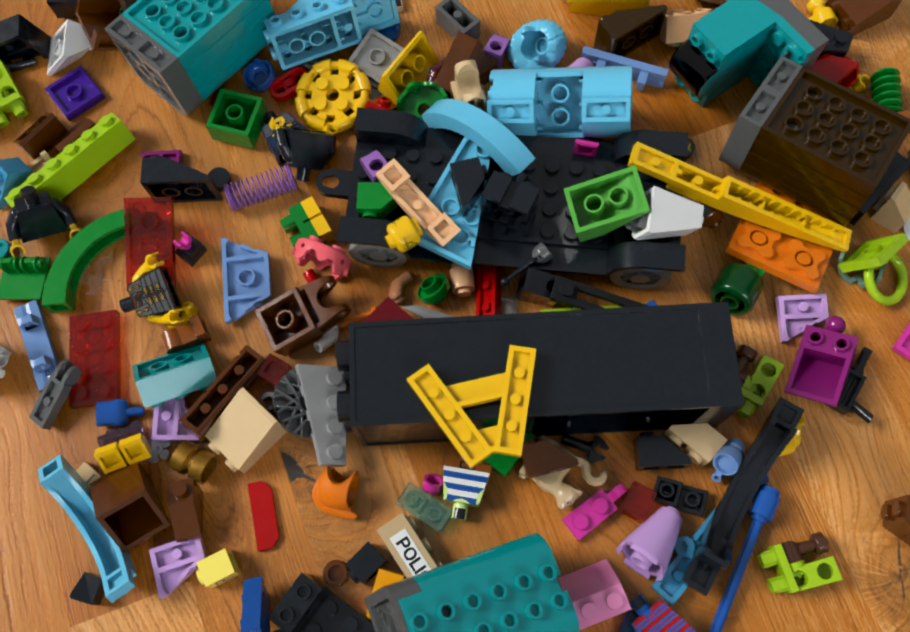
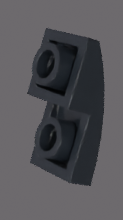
[651,476,709,518]

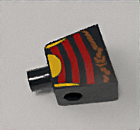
[515,267,557,307]

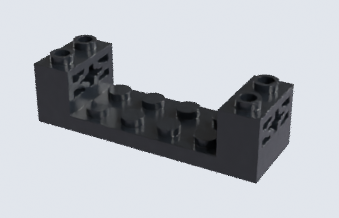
[268,572,375,632]

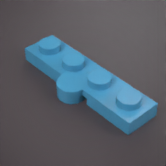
[650,508,716,606]

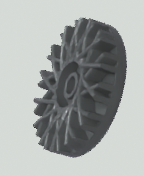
[272,364,314,439]

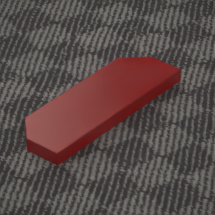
[248,481,280,552]

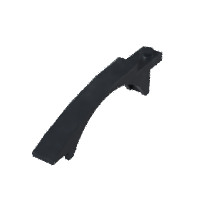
[680,397,804,596]

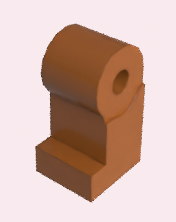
[161,314,212,354]

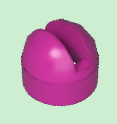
[423,473,443,496]

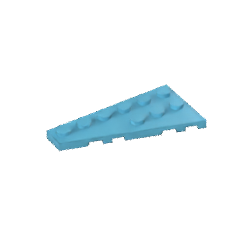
[418,136,491,270]

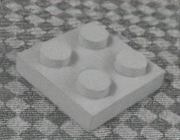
[348,28,404,85]

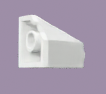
[624,186,704,241]

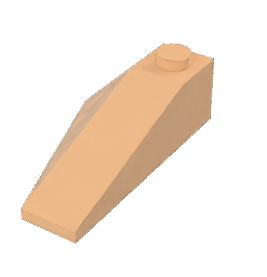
[659,7,718,47]

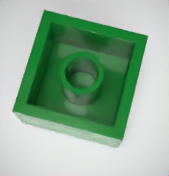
[206,88,268,149]

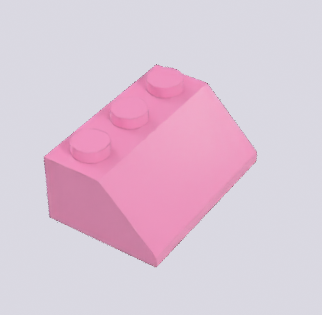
[558,559,631,630]

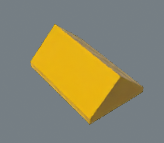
[378,31,441,105]

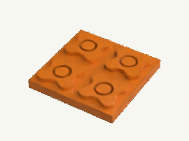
[725,183,833,294]

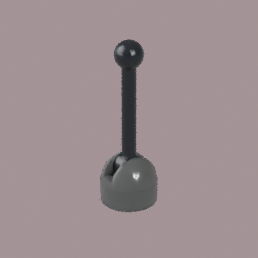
[500,242,553,287]

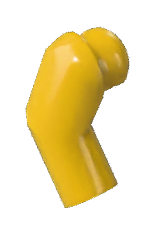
[167,301,198,329]

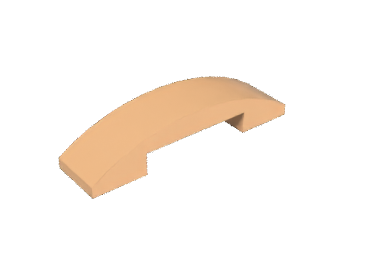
[375,158,461,247]

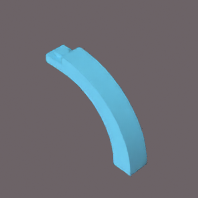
[422,99,535,176]
[38,454,137,603]

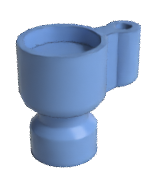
[711,438,746,483]

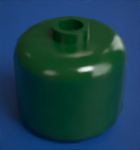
[709,263,763,316]

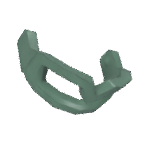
[837,252,887,288]

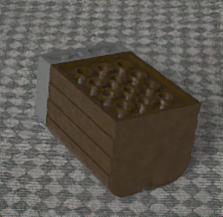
[719,56,910,227]

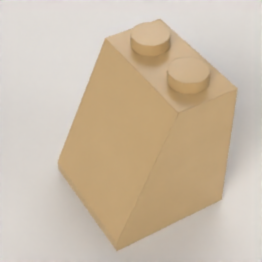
[205,387,287,474]

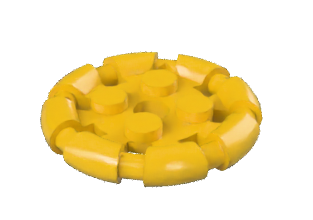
[294,59,372,133]

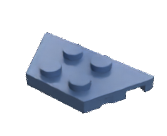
[221,238,273,325]

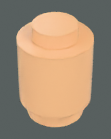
[449,263,475,297]

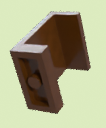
[75,0,121,51]

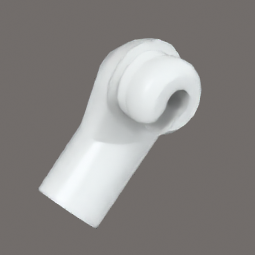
[314,324,339,353]

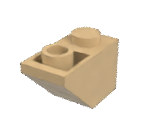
[870,181,910,233]
[664,423,728,466]

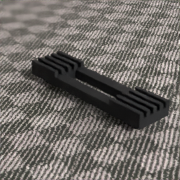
[549,275,648,310]

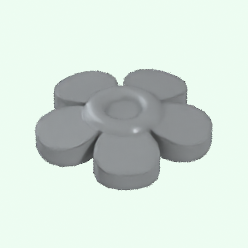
[148,438,171,463]

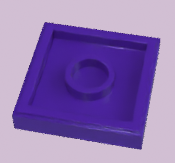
[45,66,106,122]

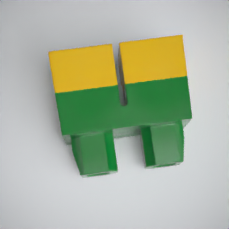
[280,196,335,247]

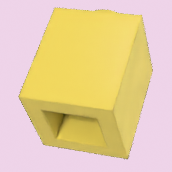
[196,548,241,588]

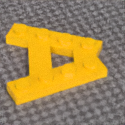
[406,345,536,469]

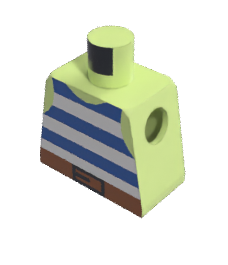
[443,458,492,521]

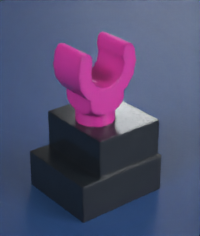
[173,231,207,267]

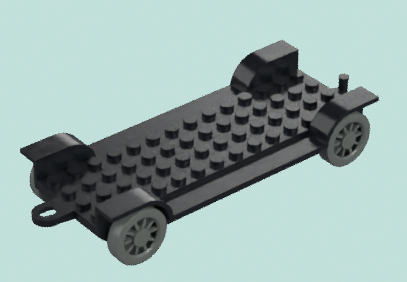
[316,108,710,290]

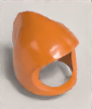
[312,467,359,519]

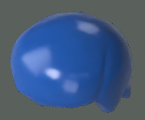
[243,58,276,92]

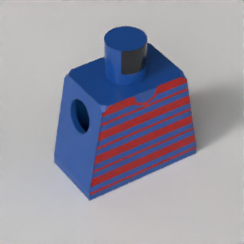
[629,593,695,632]

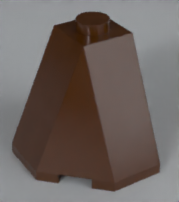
[435,31,497,99]

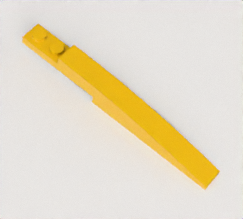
[627,141,852,252]

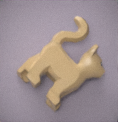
[518,435,608,510]

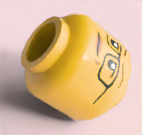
[384,216,423,253]

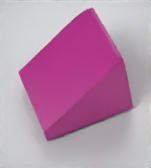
[573,138,599,158]

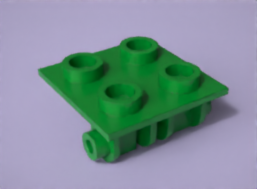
[0,256,51,300]

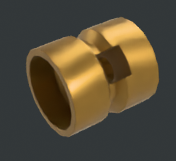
[169,440,219,485]

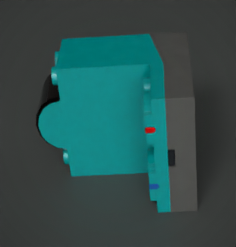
[669,0,829,107]

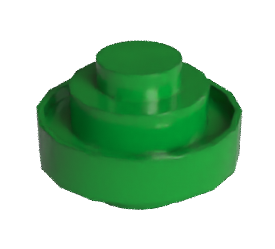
[417,273,451,305]

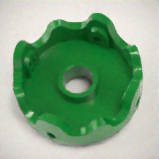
[397,81,450,129]

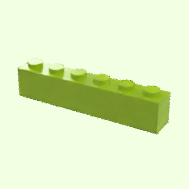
[4,112,136,208]

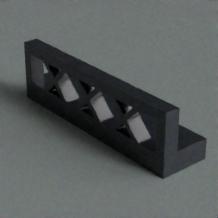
[849,152,910,226]

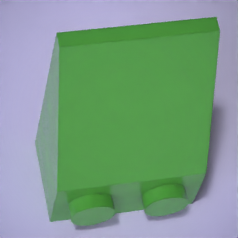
[563,165,650,242]

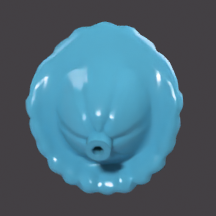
[507,19,567,69]

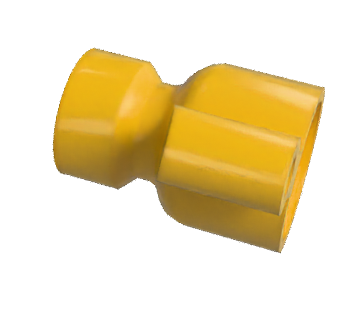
[806,0,838,27]

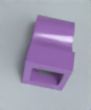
[483,34,510,69]
[360,150,388,182]

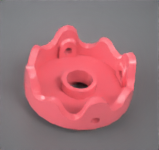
[291,235,352,281]

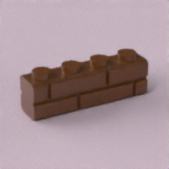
[179,345,267,442]

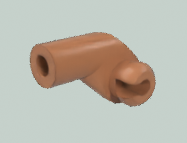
[389,271,413,304]

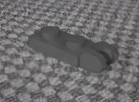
[29,359,81,430]

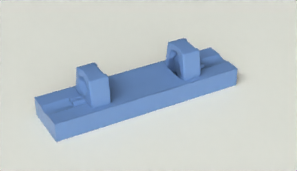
[581,46,669,91]
[14,300,59,393]

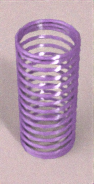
[223,163,298,212]

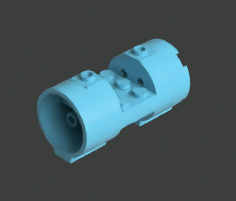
[486,65,633,138]

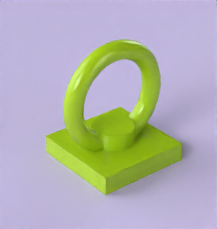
[838,233,909,306]

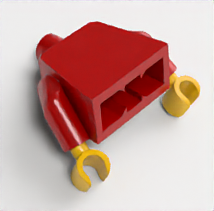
[811,54,870,92]

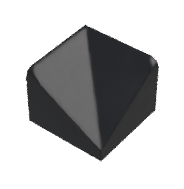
[69,572,104,605]

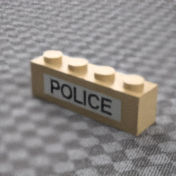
[377,512,443,578]

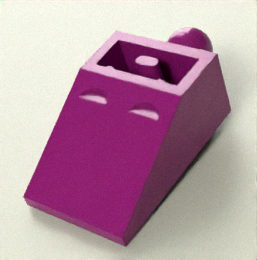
[784,316,858,407]

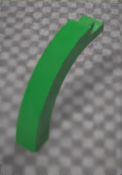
[42,207,165,313]

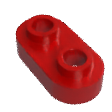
[269,67,308,102]

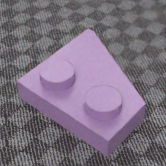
[775,293,829,343]
[151,398,201,442]
[149,538,207,599]

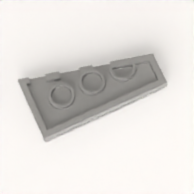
[295,364,346,467]

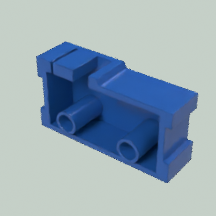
[240,576,271,632]

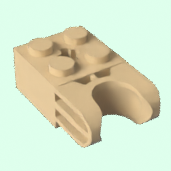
[450,60,487,113]

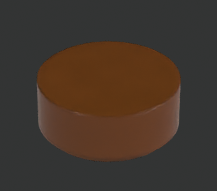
[323,560,349,587]

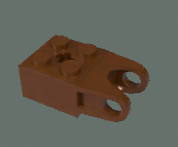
[255,276,351,357]

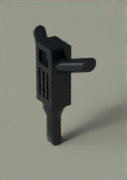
[825,347,874,423]

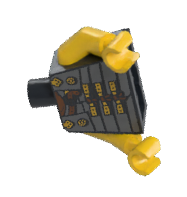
[119,252,185,325]

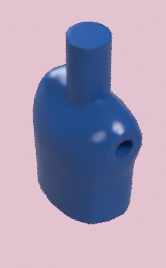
[96,399,145,427]

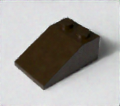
[593,5,668,57]

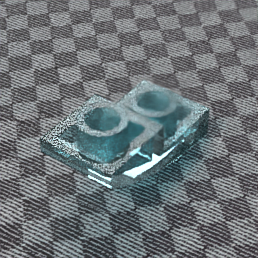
[396,482,452,534]

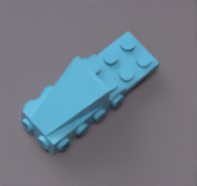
[263,0,400,71]

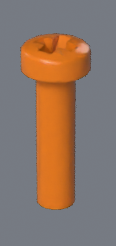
[338,306,377,329]

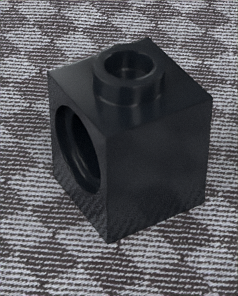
[345,542,388,584]

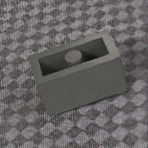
[435,0,480,39]

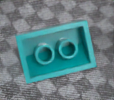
[132,343,217,408]

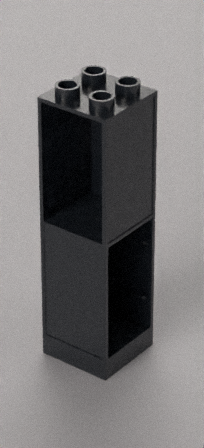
[336,302,744,446]

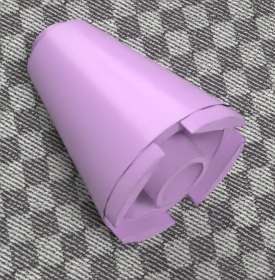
[617,506,683,581]

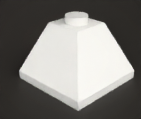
[47,19,92,76]

